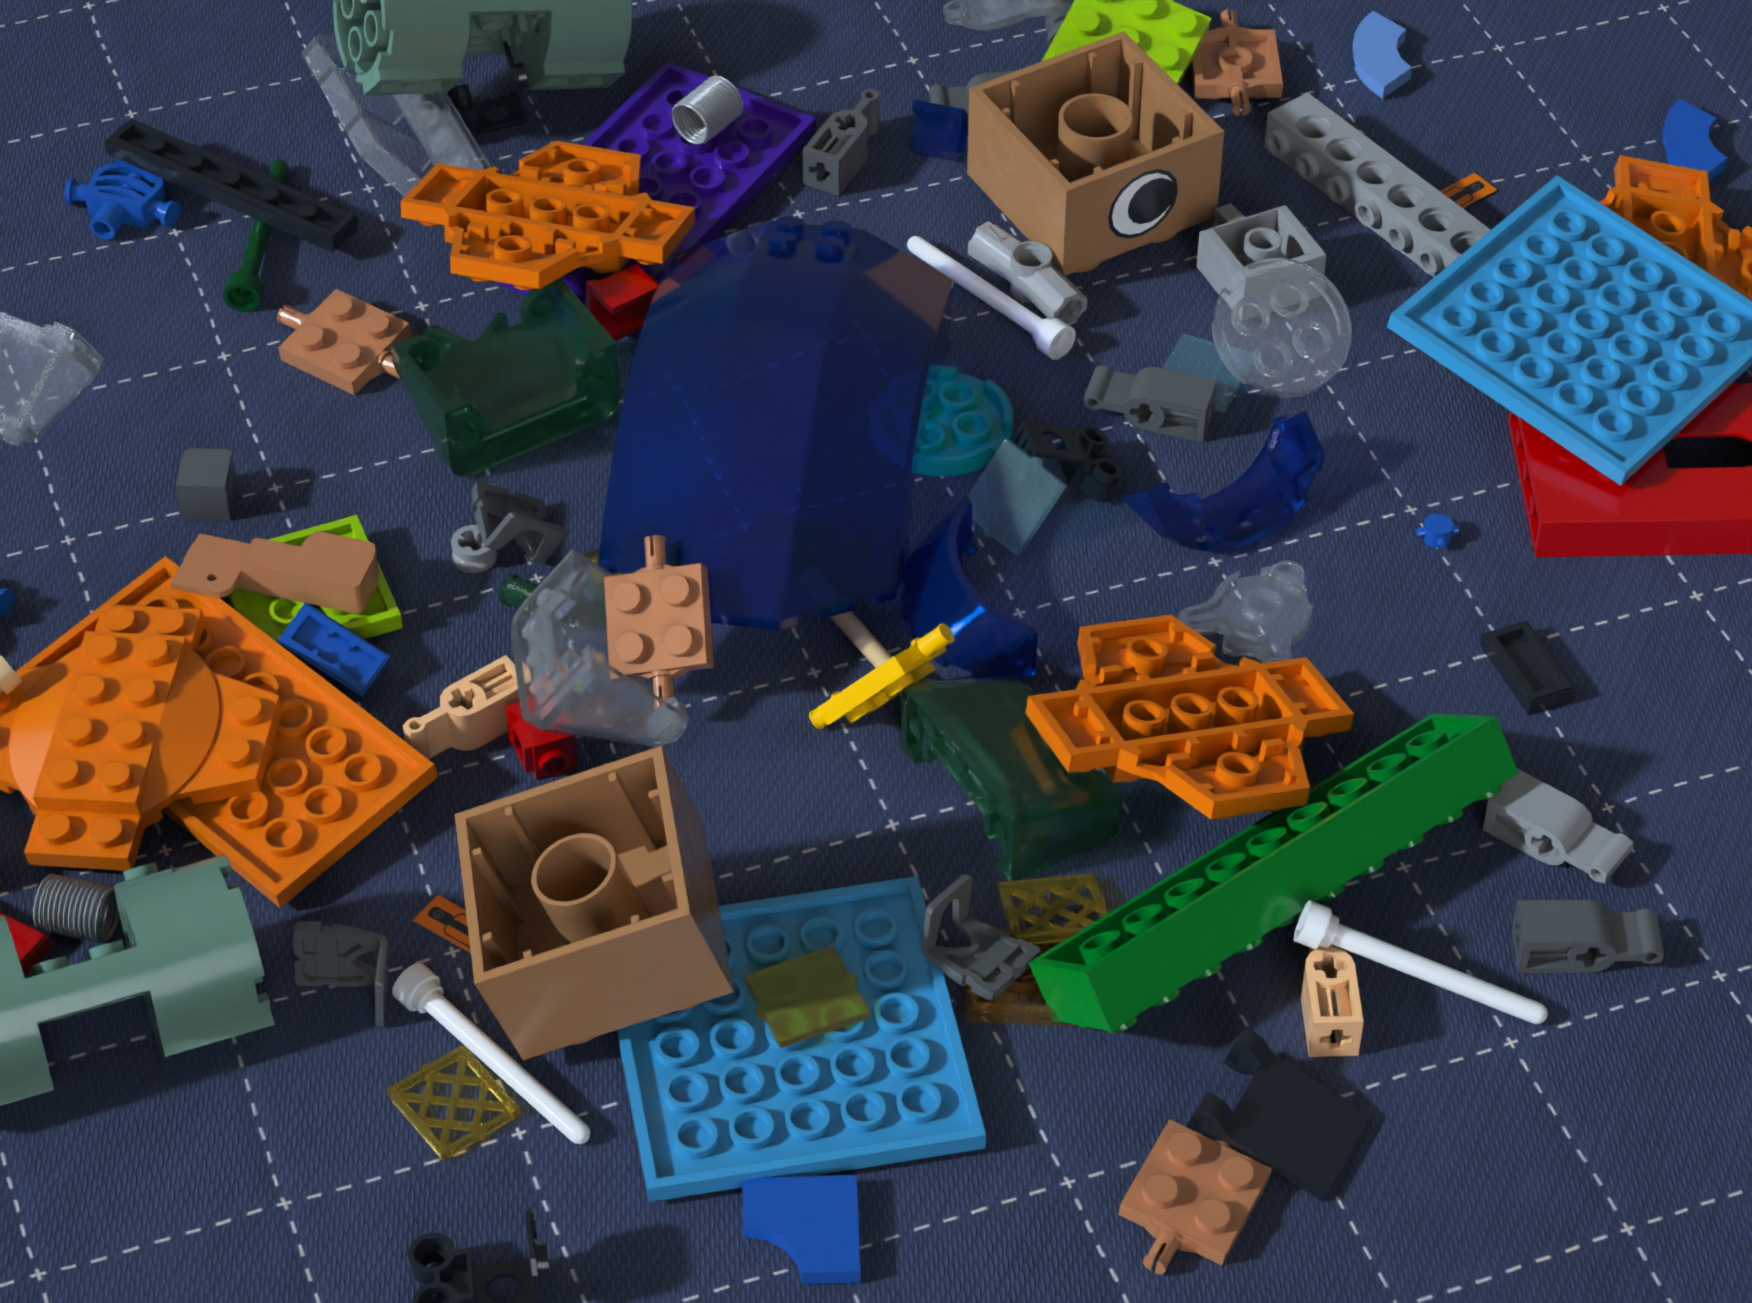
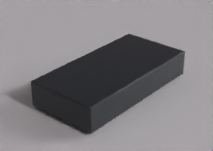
[1480,620,1576,715]

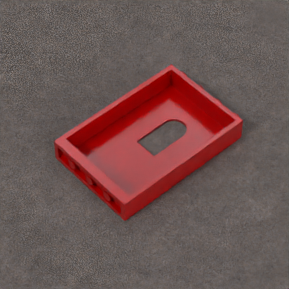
[1508,383,1752,557]

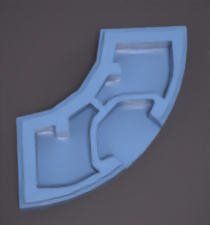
[1352,11,1412,99]

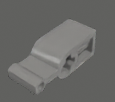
[1483,768,1633,883]

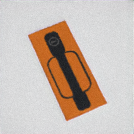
[1440,172,1497,208]
[412,895,471,953]

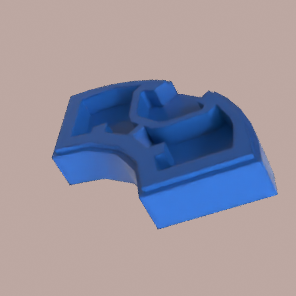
[1661,99,1728,182]

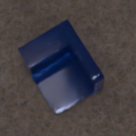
[910,100,969,163]

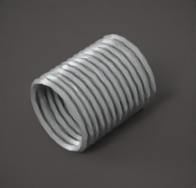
[672,75,743,145]
[33,873,119,944]

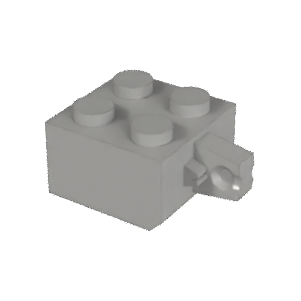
[1197,204,1327,323]

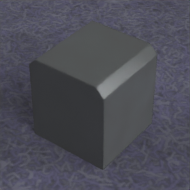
[176,448,238,521]

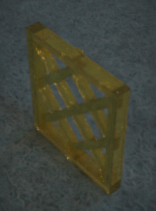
[998,873,1108,945]
[386,1044,521,1161]

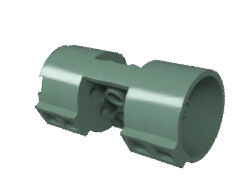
[333,0,632,96]
[0,855,275,1106]

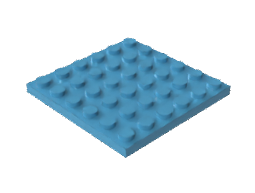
[1387,175,1752,486]
[616,876,986,1202]

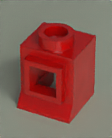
[586,264,661,343]
[505,691,578,780]

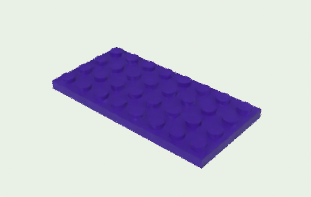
[491,61,816,324]

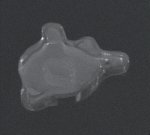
[943,0,1062,30]
[1178,560,1313,663]

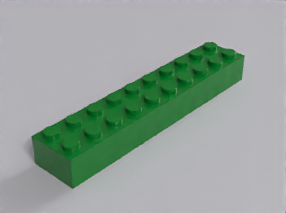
[1029,713,1519,1033]

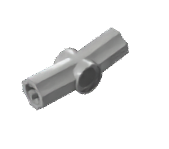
[968,221,1087,326]

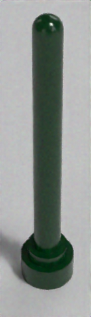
[223,159,288,312]

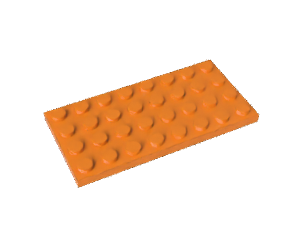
[16,556,438,908]

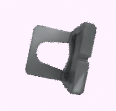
[472,480,568,564]
[921,874,1040,1001]
[293,921,389,1027]

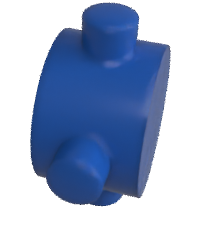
[1416,513,1460,549]

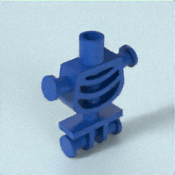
[65,143,196,240]

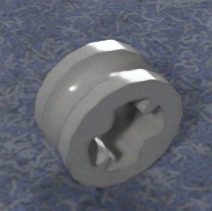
[451,524,497,573]

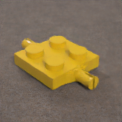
[809,623,954,730]

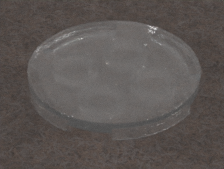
[1211,258,1352,398]

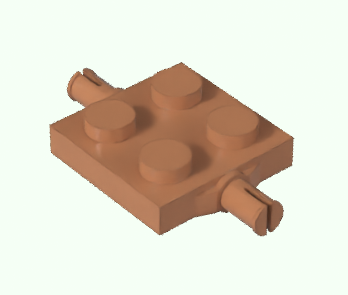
[1190,9,1283,116]
[277,289,415,395]
[604,535,714,711]
[1118,1119,1272,1274]

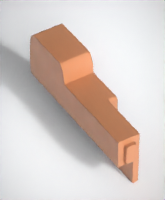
[171,531,379,614]

